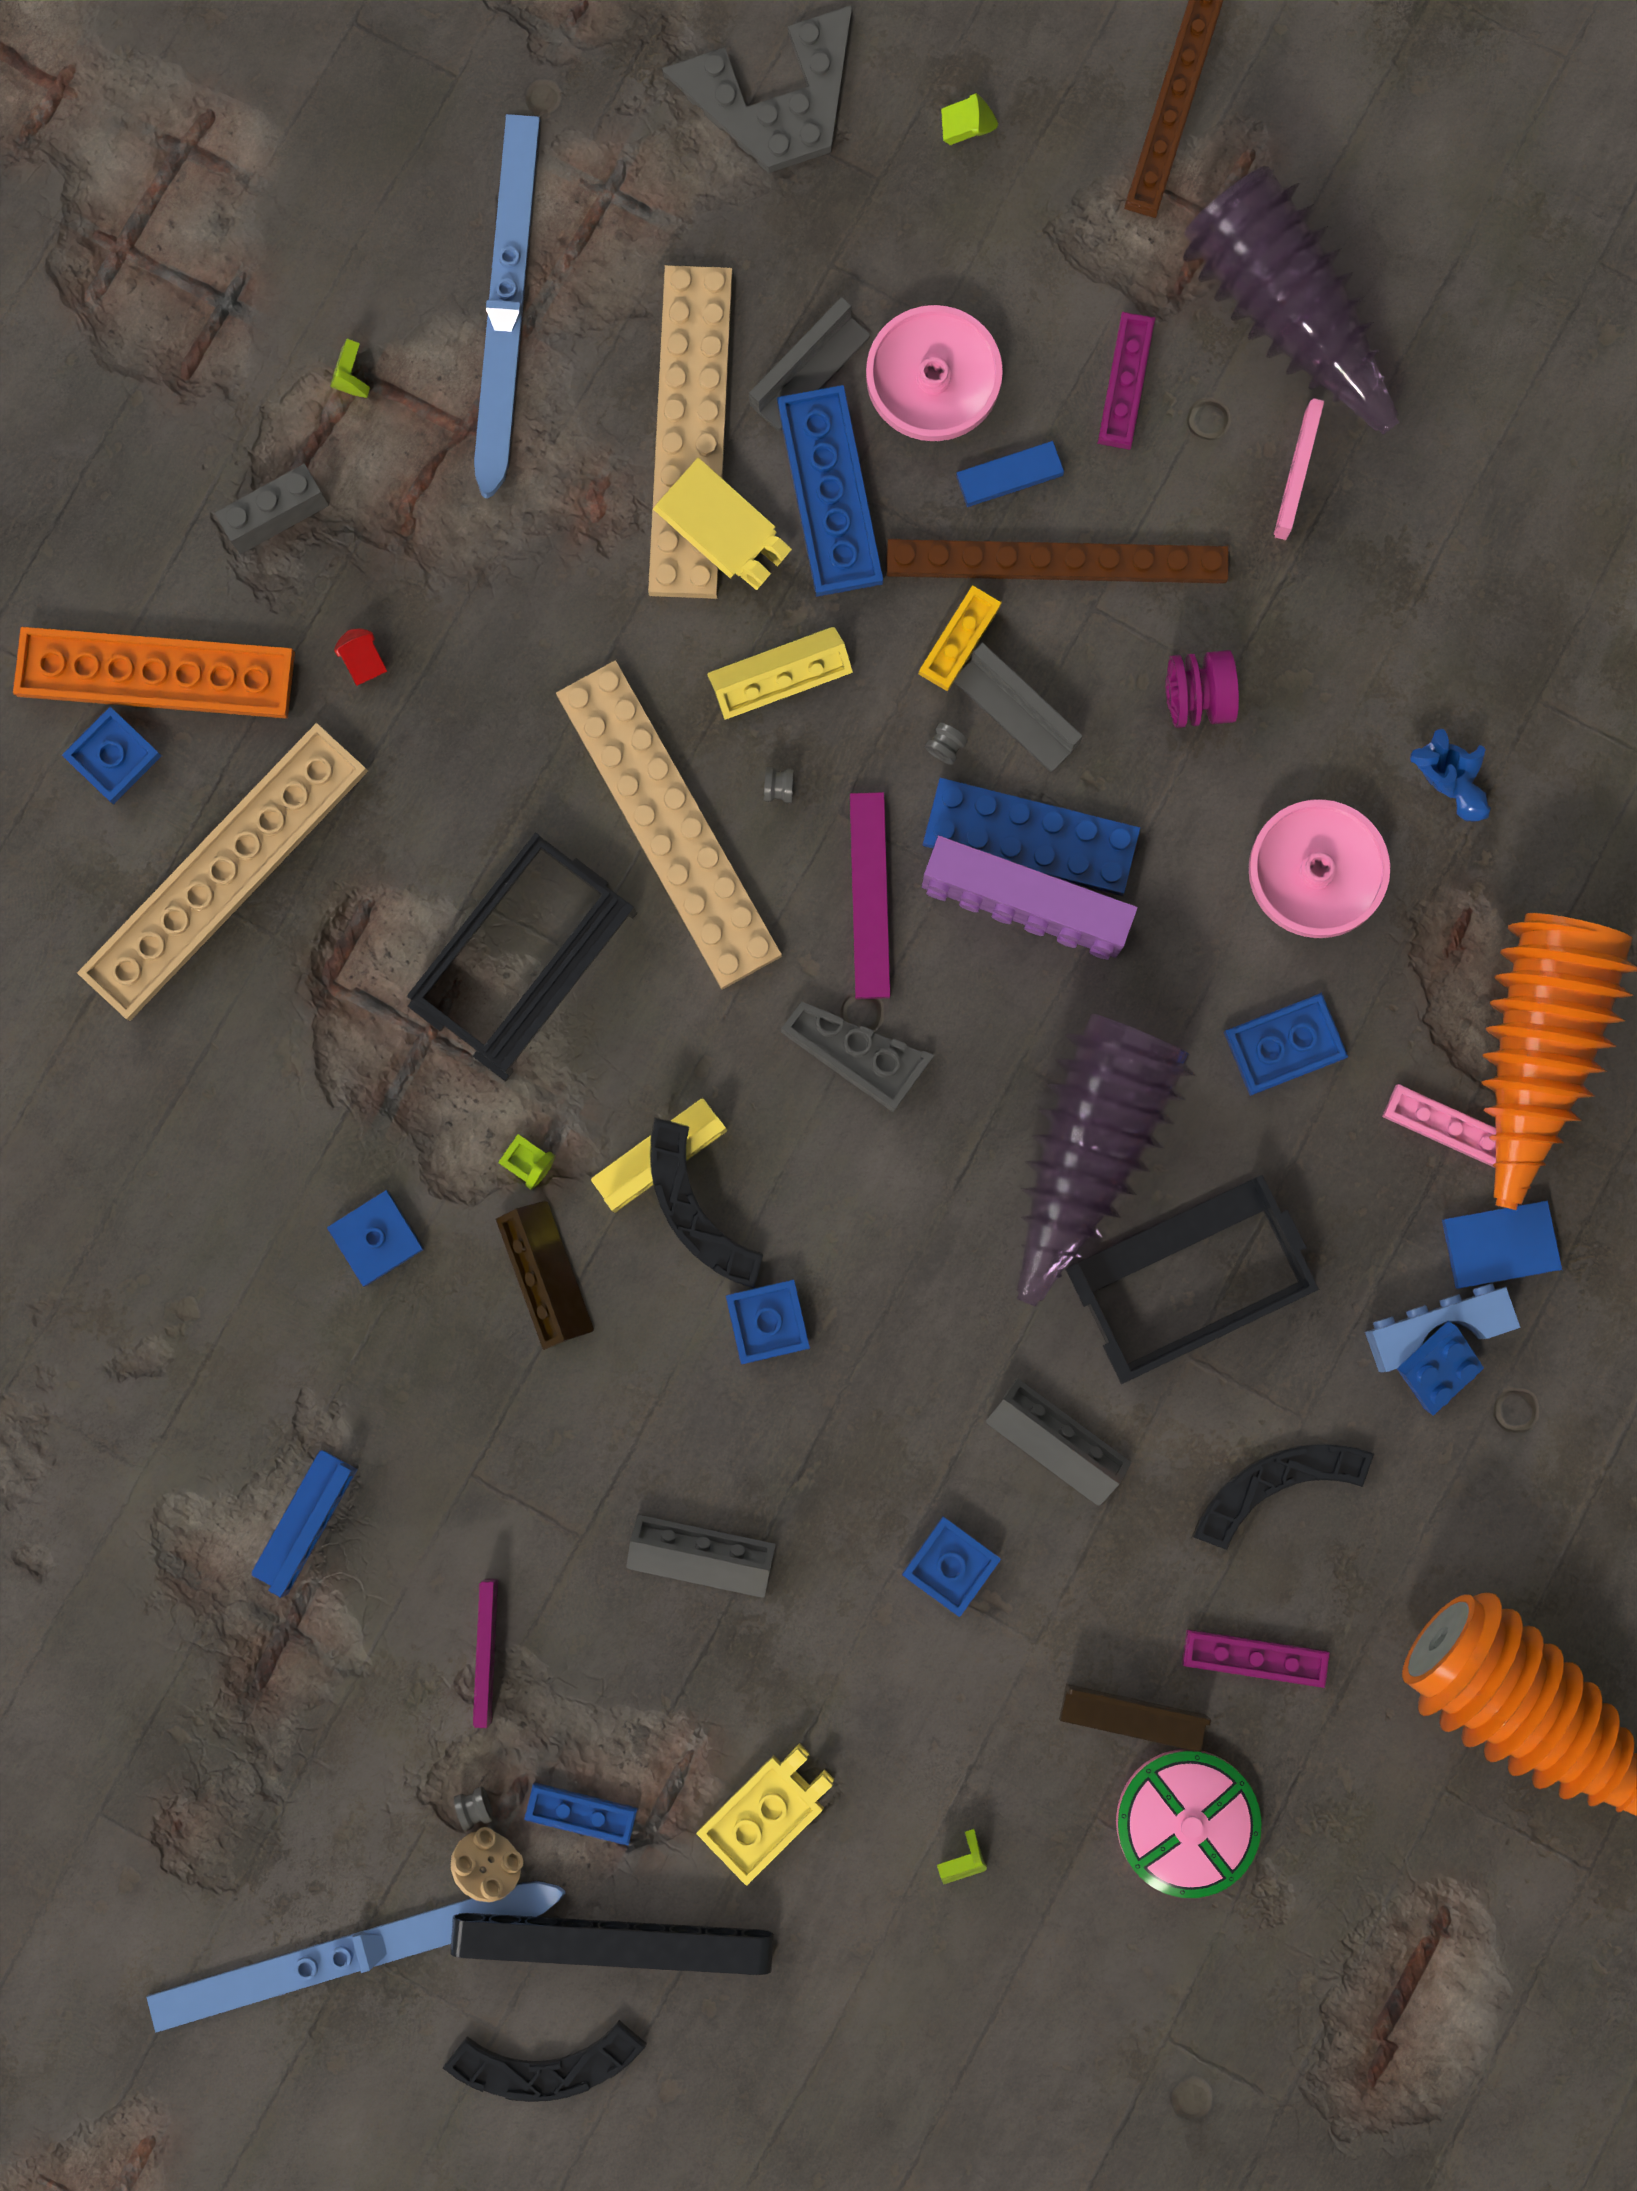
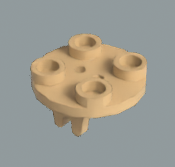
[451,1827,523,1902]

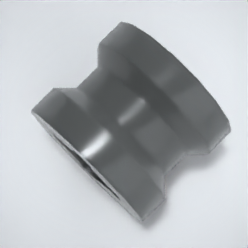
[924,722,968,765]
[764,767,794,803]
[454,1786,493,1831]

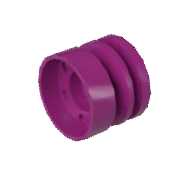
[1165,650,1239,728]

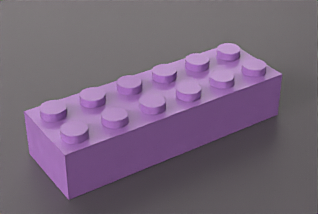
[922,835,1138,960]

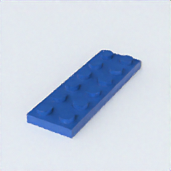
[777,385,883,597]
[923,778,1140,896]

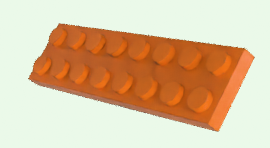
[13,627,295,719]

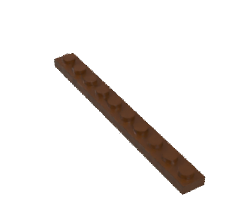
[887,539,1228,583]

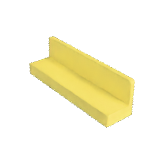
[707,627,853,720]
[591,1099,727,1213]

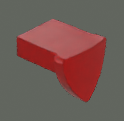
[334,629,387,686]

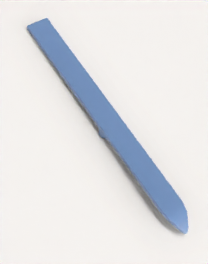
[474,114,540,498]
[146,1881,565,2033]

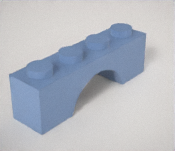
[1365,1283,1520,1372]

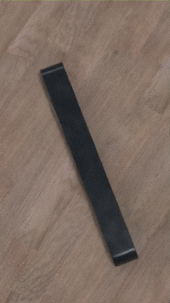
[450,1913,774,1975]

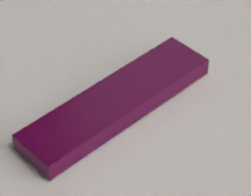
[1097,312,1155,450]
[473,1579,498,1728]
[1182,1629,1330,1688]

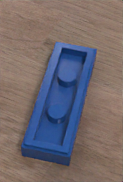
[956,441,1064,507]
[524,1783,638,1846]

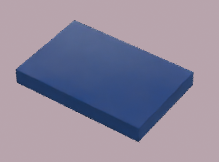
[1224,993,1348,1096]
[1442,1201,1562,1289]

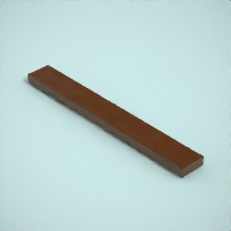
[1124,0,1224,218]

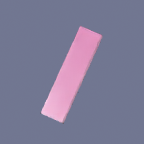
[1273,398,1324,540]
[1382,1084,1496,1168]

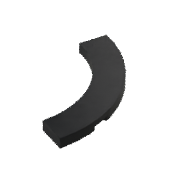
[650,1117,763,1288]
[1192,1444,1374,1550]
[443,2020,647,2102]

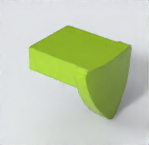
[941,93,998,145]
[330,339,370,398]
[498,1134,556,1190]
[937,1829,987,1884]

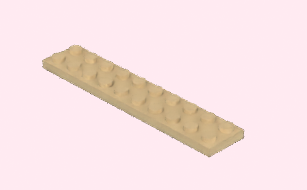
[648,265,733,599]
[556,660,782,990]
[77,723,368,1021]

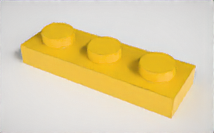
[919,585,1001,692]

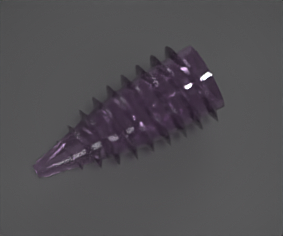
[1183,166,1400,435]
[1016,1014,1197,1307]

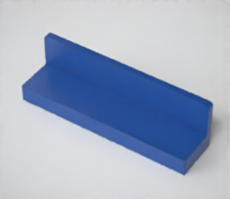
[252,1450,358,1598]

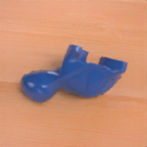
[1410,729,1491,822]

